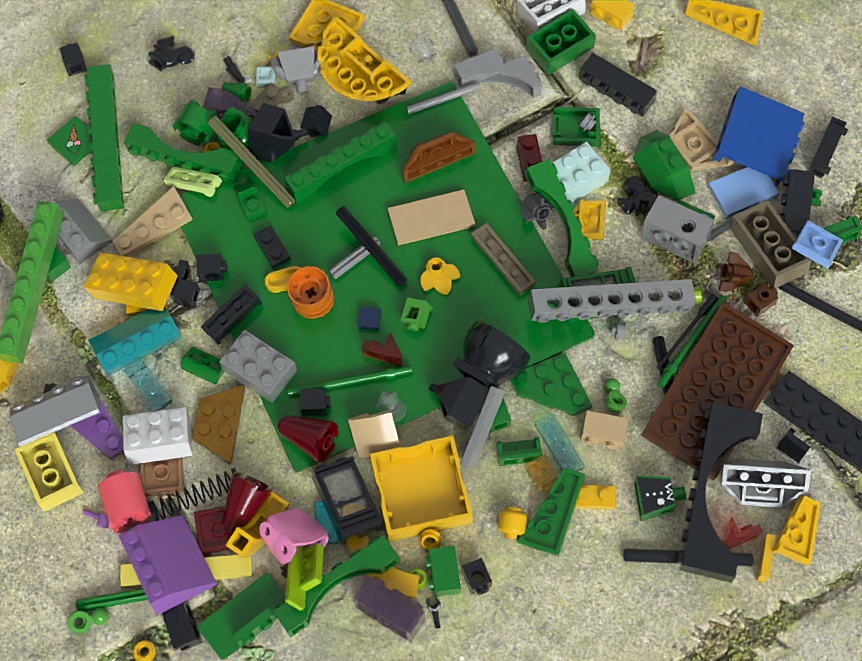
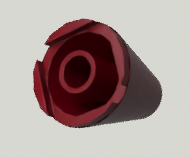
[278,415,339,462]
[222,471,273,534]

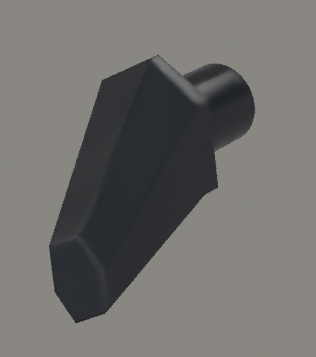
[223,56,245,83]

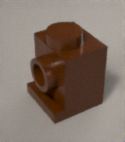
[744,283,779,317]

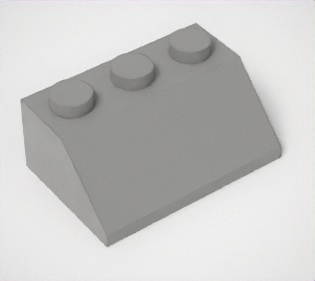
[55,199,112,264]

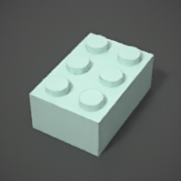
[553,142,610,204]

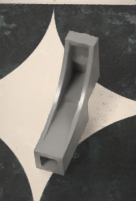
[454,48,542,98]

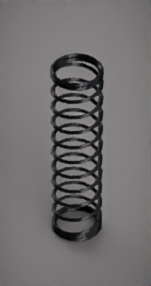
[148,467,236,521]

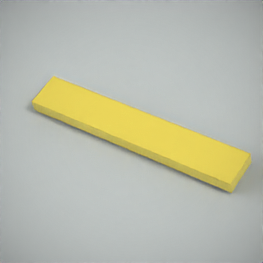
[120,555,253,588]

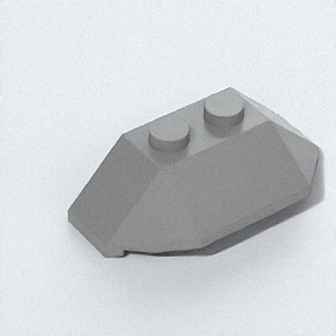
[721,459,811,508]

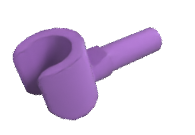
[83,509,109,528]

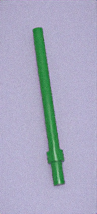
[656,295,727,388]
[287,365,412,396]

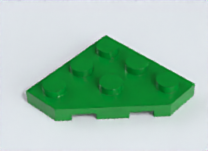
[509,352,592,416]

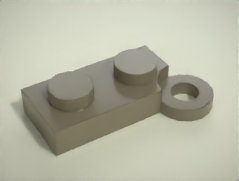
[246,83,294,118]

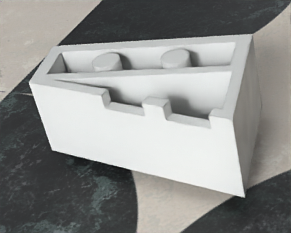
[517,0,585,32]

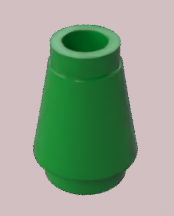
[221,82,251,102]

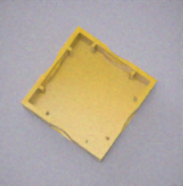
[370,436,473,542]

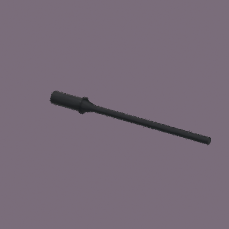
[656,294,718,370]

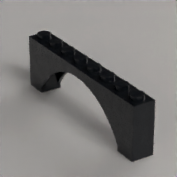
[677,402,763,583]

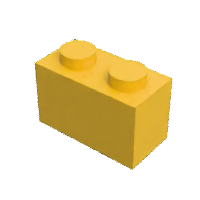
[589,0,635,31]

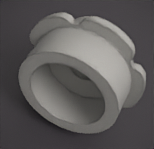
[579,113,596,131]
[612,320,626,340]

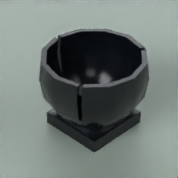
[452,321,531,388]

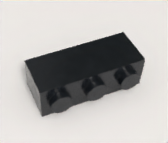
[779,169,815,233]

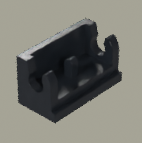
[161,601,203,651]

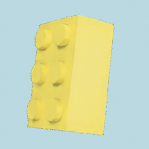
[14,432,84,512]

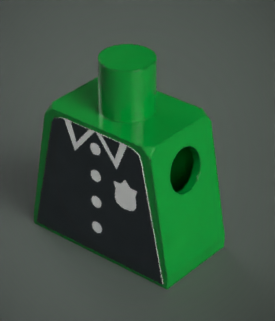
[633,476,686,521]

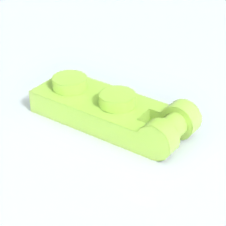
[164,167,222,197]

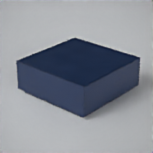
[358,307,381,331]

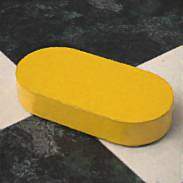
[265,266,300,293]

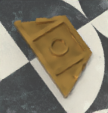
[192,385,245,464]

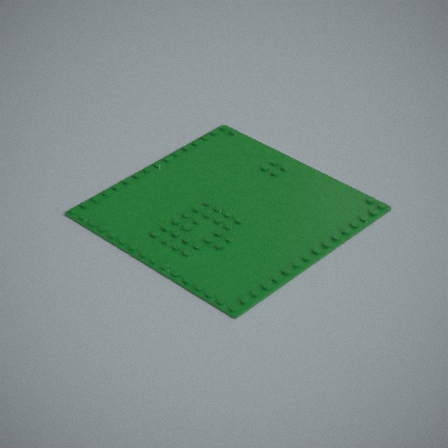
[179,82,595,472]

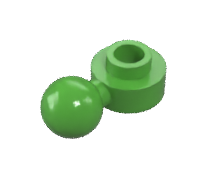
[604,378,627,413]
[67,607,109,633]

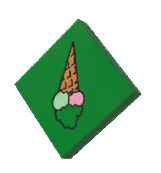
[46,116,92,166]

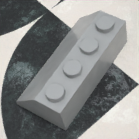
[9,375,100,446]

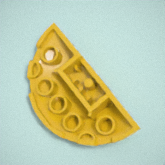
[317,16,412,101]

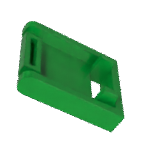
[553,107,600,147]

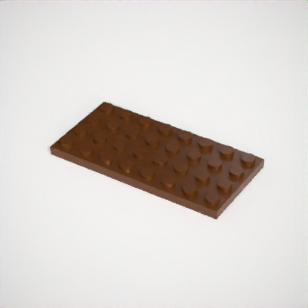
[641,302,794,481]

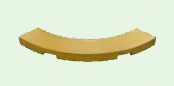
[343,504,420,599]

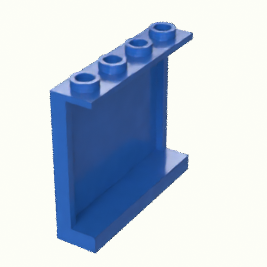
[712,86,805,186]

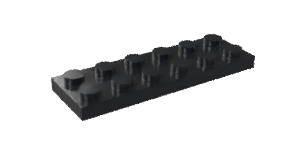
[764,371,862,473]

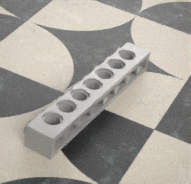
[527,279,696,322]

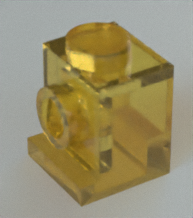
[526,454,558,491]

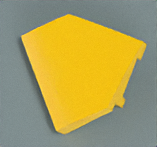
[573,199,606,240]

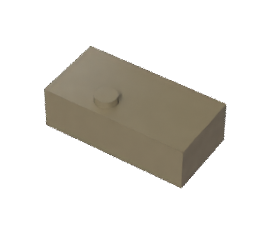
[731,200,812,288]

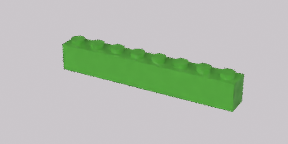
[0,201,64,364]

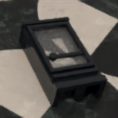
[312,456,384,545]

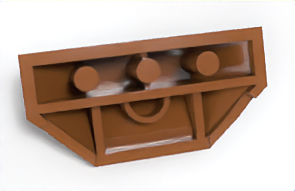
[403,132,476,183]

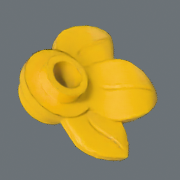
[421,257,460,295]

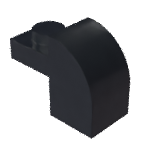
[170,260,200,309]

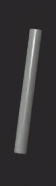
[406,82,480,114]

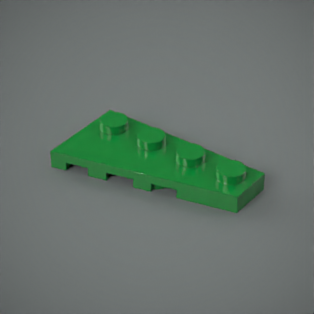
[517,467,586,557]

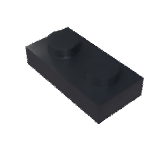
[253,225,291,269]

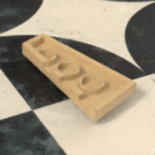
[113,186,193,257]

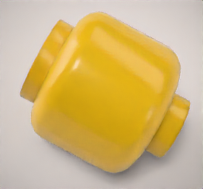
[498,507,527,539]

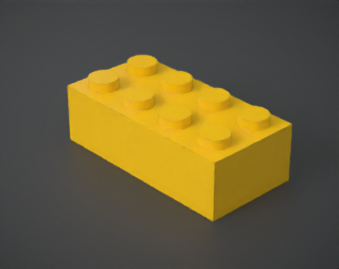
[84,252,178,311]

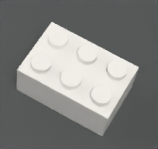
[123,407,192,465]

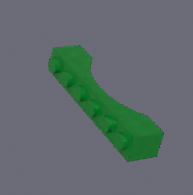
[284,121,397,203]
[124,123,244,182]
[524,159,599,277]
[273,535,400,638]

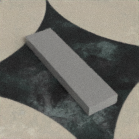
[460,386,506,468]

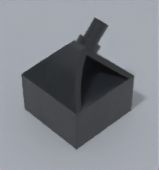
[248,103,308,163]
[429,377,490,431]

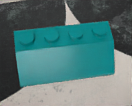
[88,306,181,376]

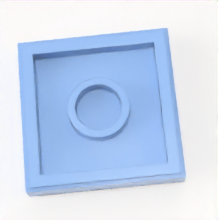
[792,220,843,269]

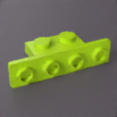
[285,542,324,611]

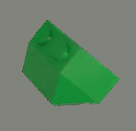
[633,130,696,201]

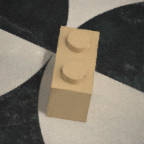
[581,411,629,450]

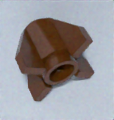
[716,252,753,292]

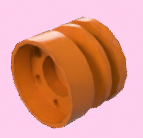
[287,266,335,319]

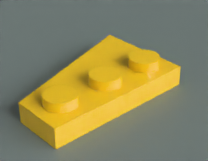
[772,496,821,565]

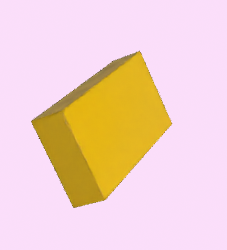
[757,533,776,582]

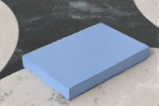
[708,167,780,218]

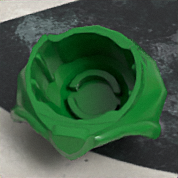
[215,107,253,150]

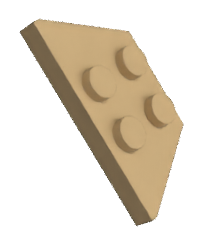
[670,107,734,171]

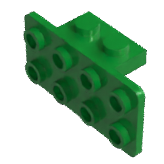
[198,573,286,660]

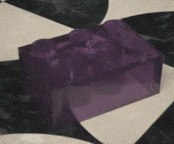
[353,576,425,643]

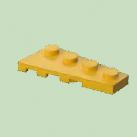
[685,0,764,46]

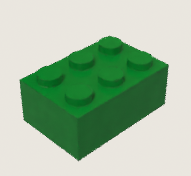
[526,9,596,76]

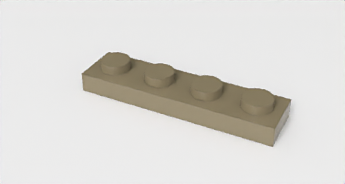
[471,223,536,296]

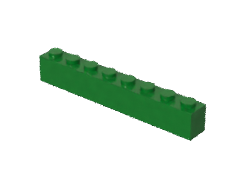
[85,64,124,211]

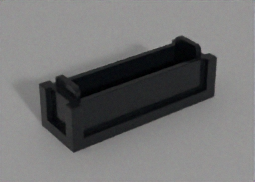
[808,117,848,178]
[201,284,262,345]

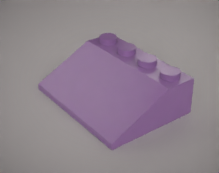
[118,515,217,615]

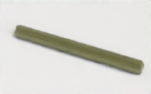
[208,116,295,208]

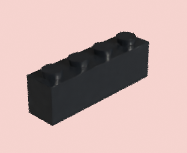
[579,53,657,117]

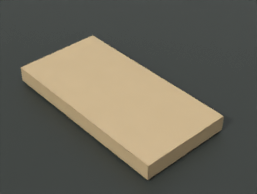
[388,189,475,246]

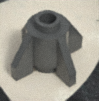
[522,193,556,230]

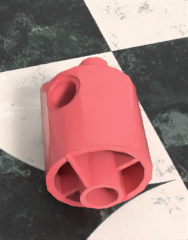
[97,470,151,534]

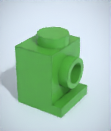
[400,297,433,331]

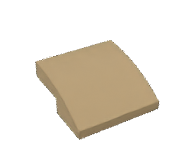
[348,410,400,458]

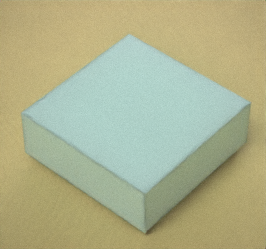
[256,67,276,87]

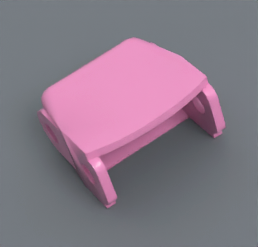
[260,508,329,565]

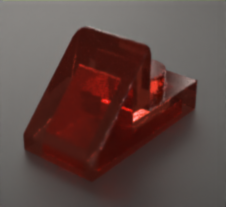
[362,332,403,367]
[721,517,763,549]

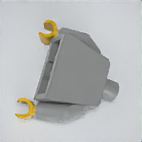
[267,44,321,94]

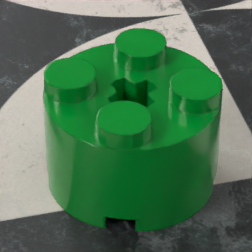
[173,100,218,146]

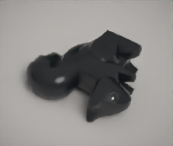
[148,36,195,71]
[617,176,658,217]

